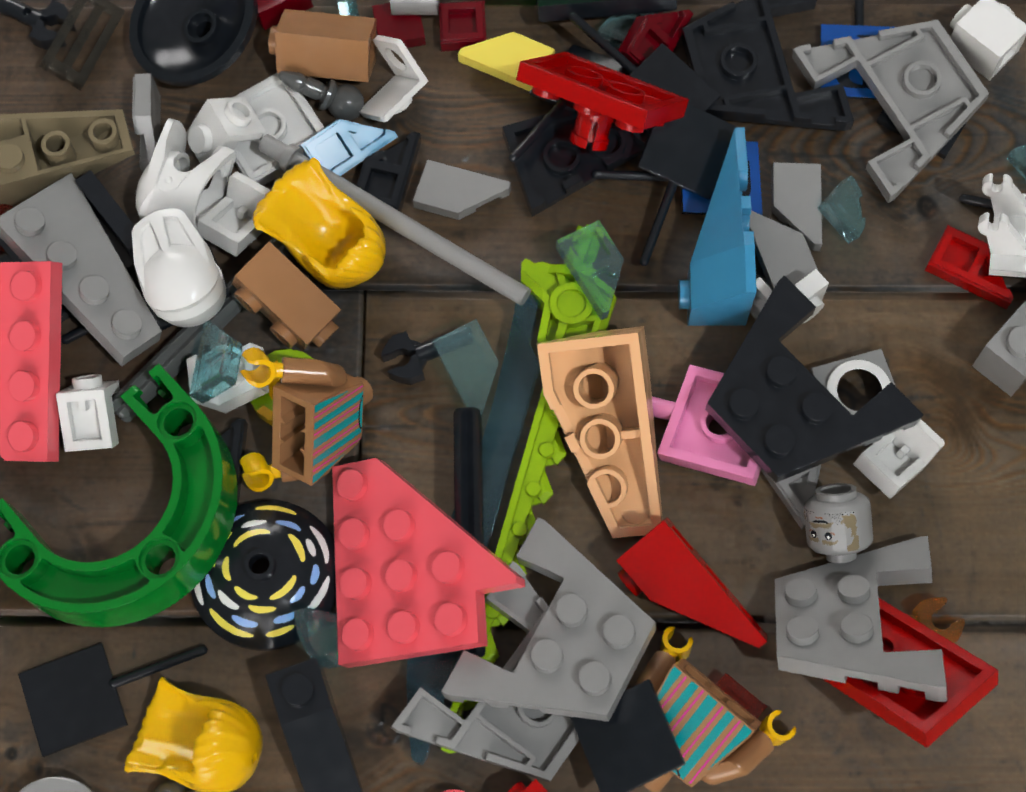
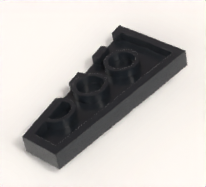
[502,109,649,217]

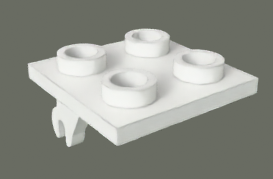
[978,173,1026,278]

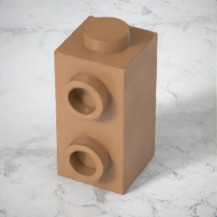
[268,9,377,82]
[232,241,341,352]

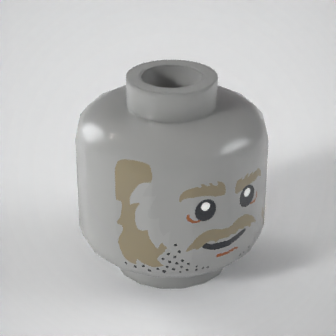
[804,483,873,563]

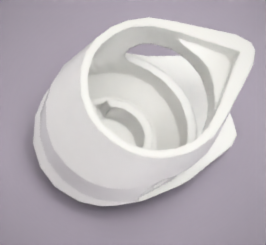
[136,118,236,230]
[132,209,226,327]

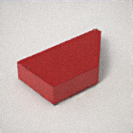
[924,225,1014,310]

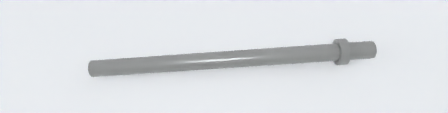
[259,134,531,306]

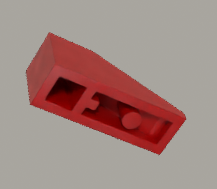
[616,517,768,648]

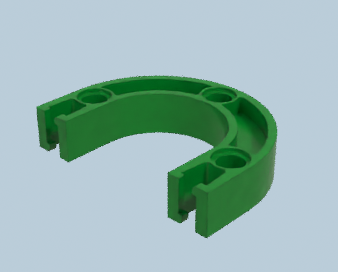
[0,363,238,628]

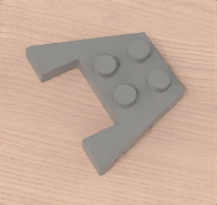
[792,19,989,203]
[441,517,656,722]
[775,536,947,702]
[391,561,579,782]

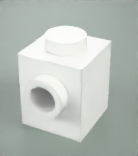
[949,0,1026,81]

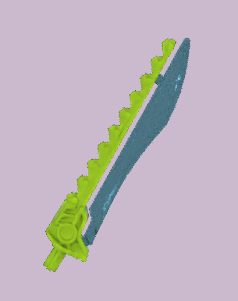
[406,224,617,765]

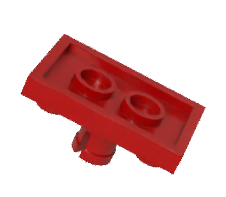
[516,52,689,151]
[823,598,998,748]

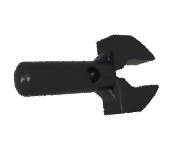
[0,0,76,50]
[381,326,473,385]

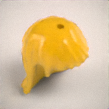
[253,158,386,289]
[124,677,263,792]

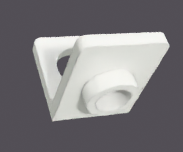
[360,35,428,122]

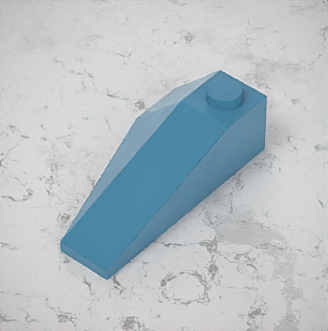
[678,127,757,326]

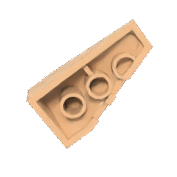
[537,326,663,538]

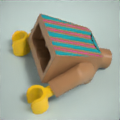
[240,347,373,492]
[635,626,796,792]

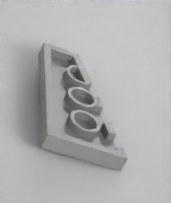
[0,173,162,367]

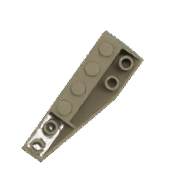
[0,109,135,212]

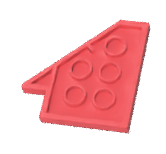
[0,261,62,462]
[332,458,525,668]

